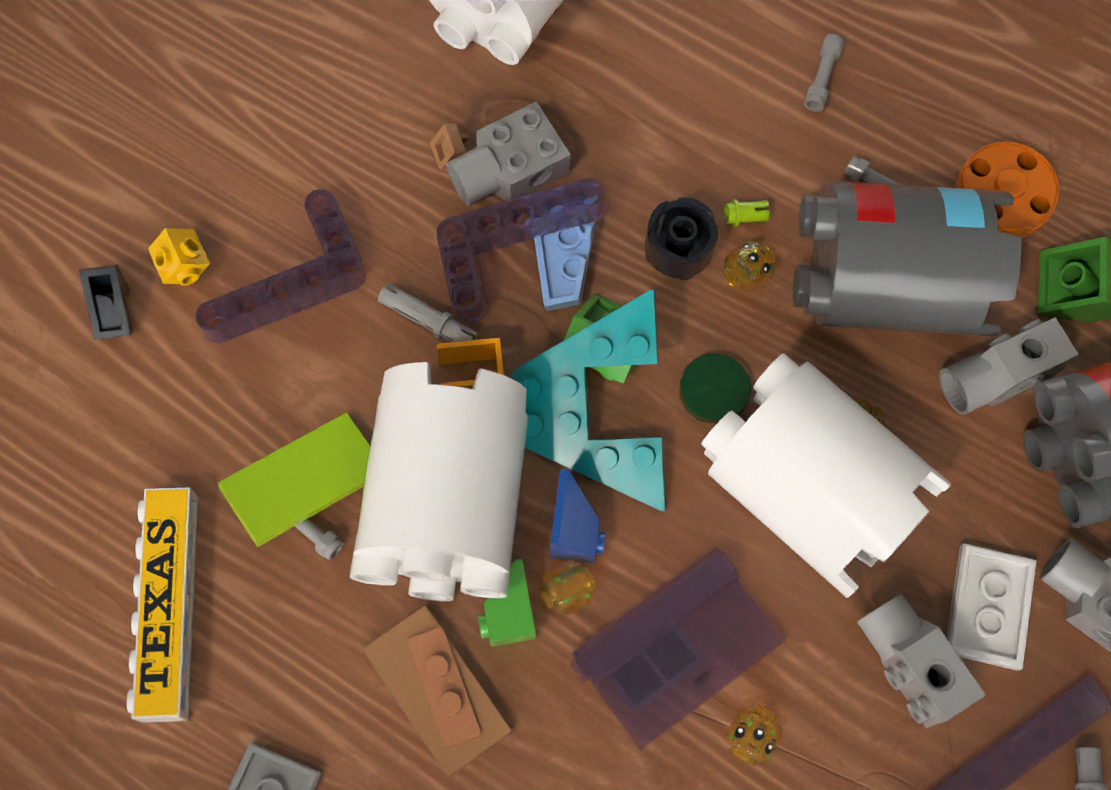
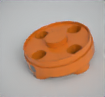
[954,141,1059,239]

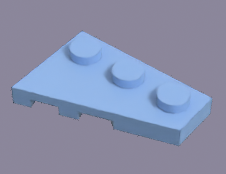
[530,197,600,311]

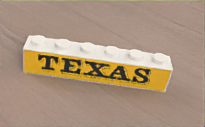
[127,487,198,722]

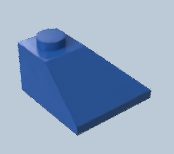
[549,469,605,564]

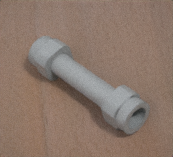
[804,34,844,112]
[844,155,913,186]
[295,519,344,561]

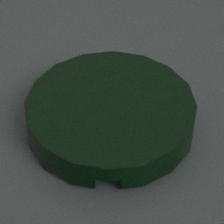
[679,354,751,424]

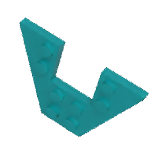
[512,290,666,511]

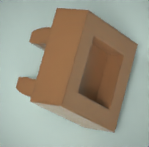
[430,123,470,171]

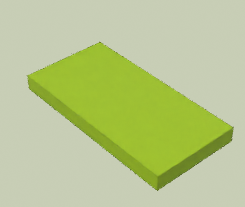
[218,412,370,547]

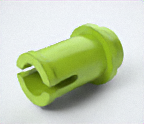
[724,199,770,227]

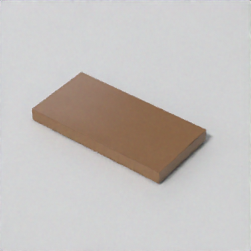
[362,605,512,778]

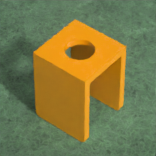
[437,338,504,389]

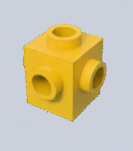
[148,228,210,286]

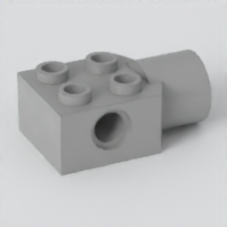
[446,101,571,206]
[939,317,1079,415]
[1039,537,1111,652]
[857,593,986,728]

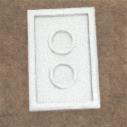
[946,543,1037,671]

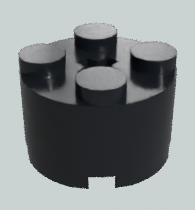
[645,197,718,280]

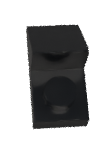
[79,264,133,340]

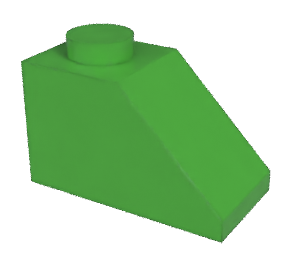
[478,559,536,647]

